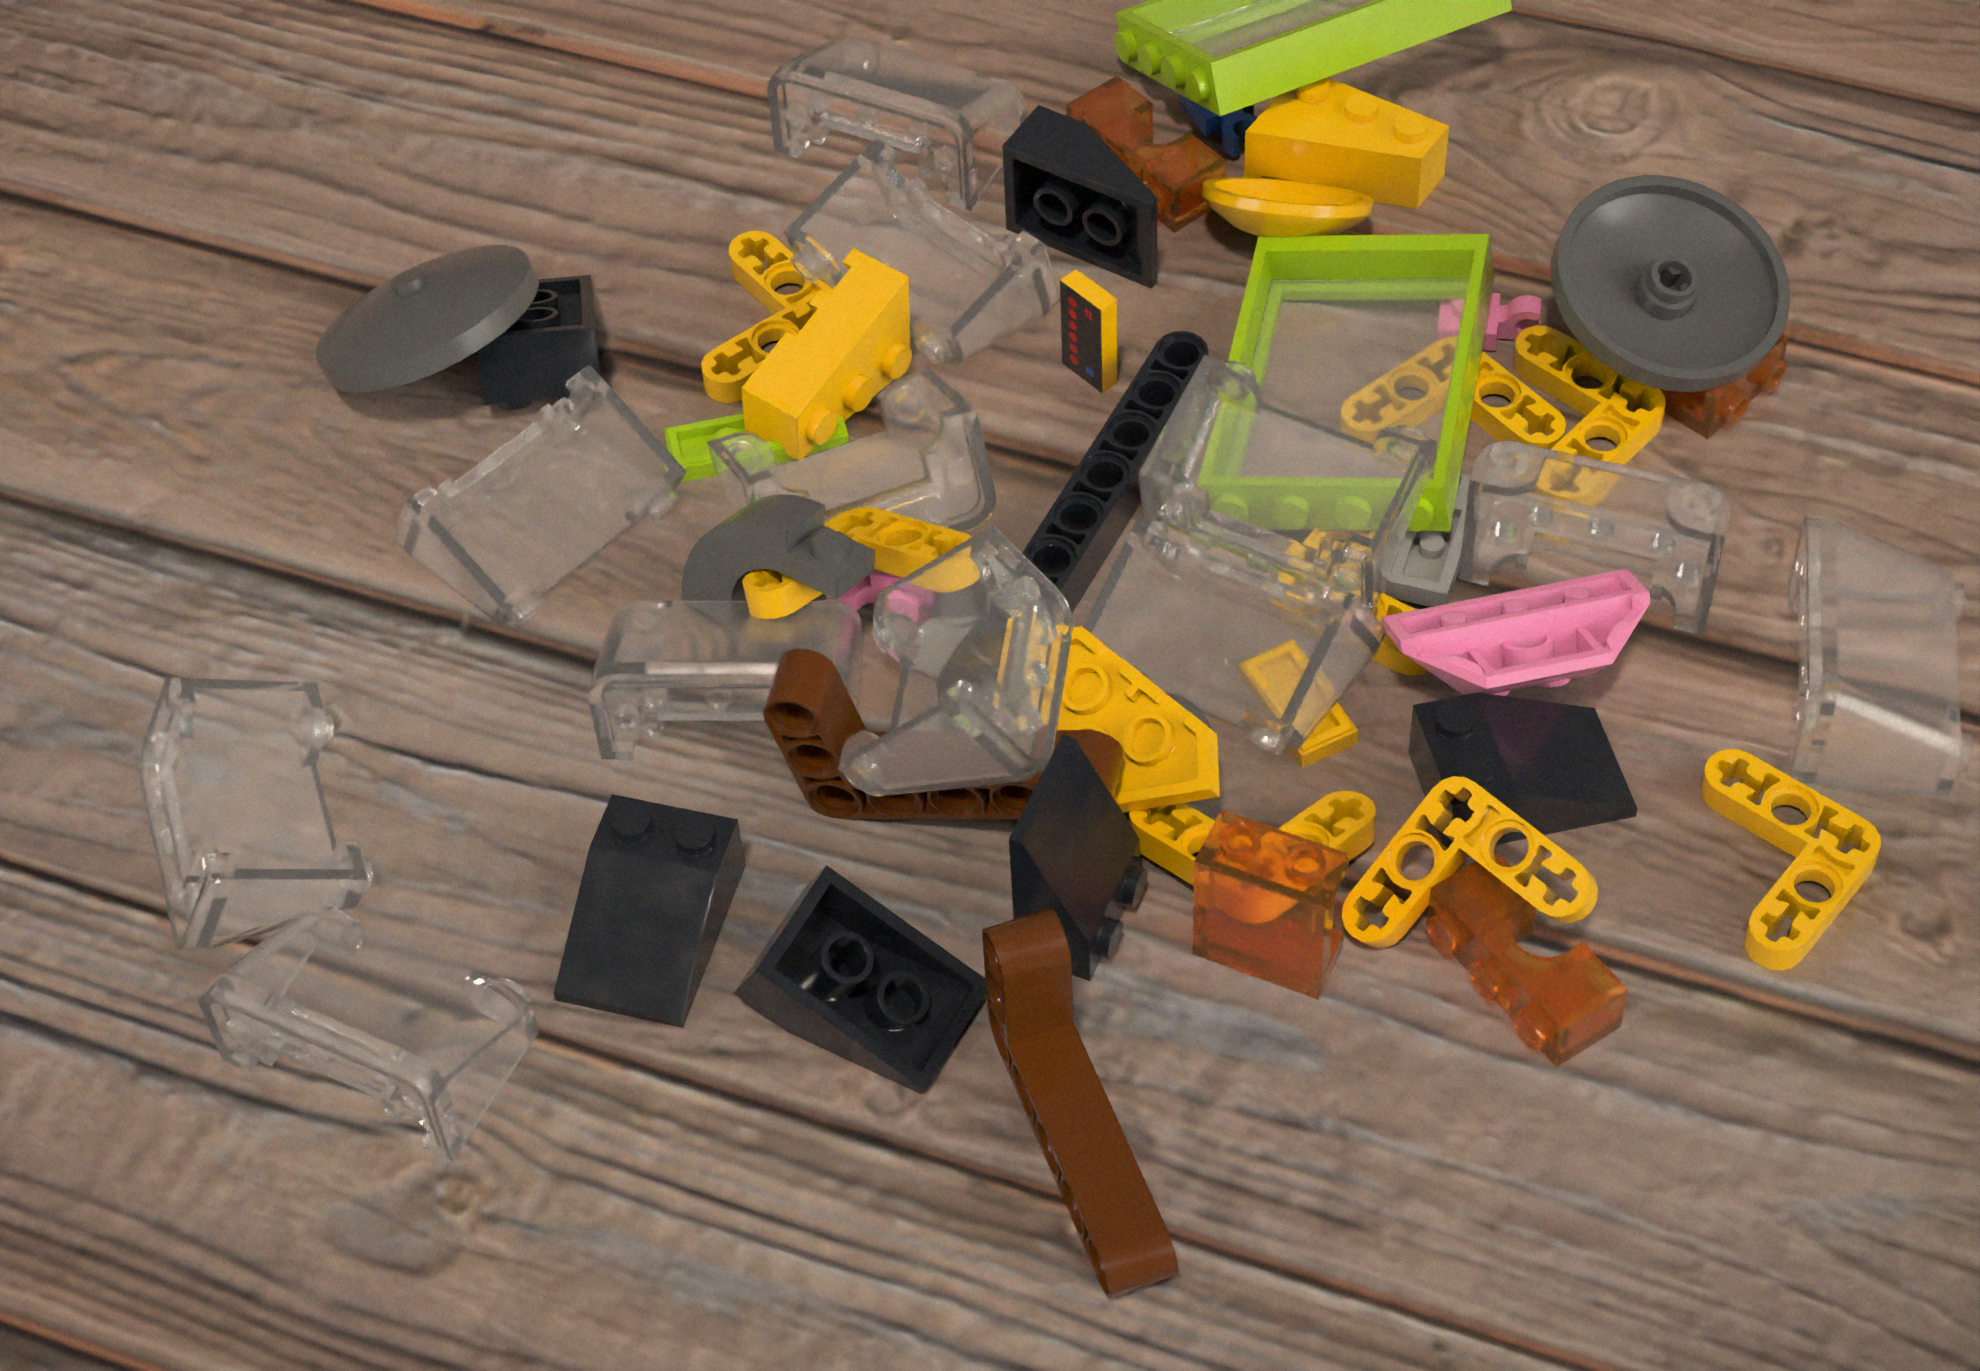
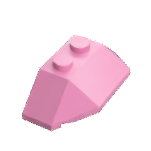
[1382,568,1650,696]

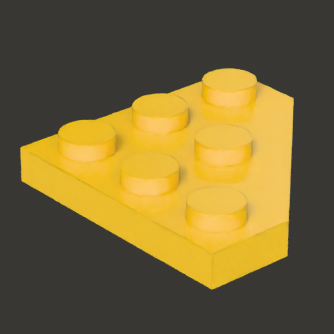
[1022,626,1220,813]

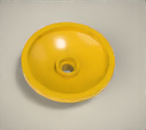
[1202,177,1374,237]

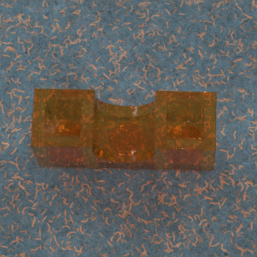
[1066,76,1226,233]
[1426,850,1628,1068]

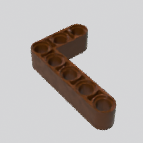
[763,648,1124,819]
[982,907,1179,1298]

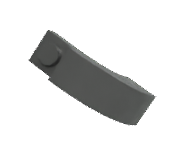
[681,494,875,630]

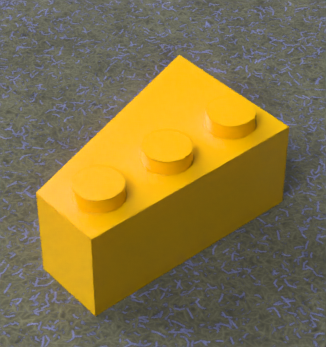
[1244,77,1449,209]
[741,248,912,461]

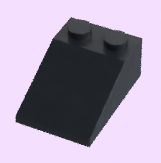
[1002,105,1158,289]
[477,275,602,410]
[1408,692,1638,849]
[1009,735,1148,981]
[554,794,746,1028]
[733,865,986,1094]

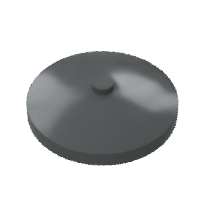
[1550,175,1790,392]
[316,245,539,393]

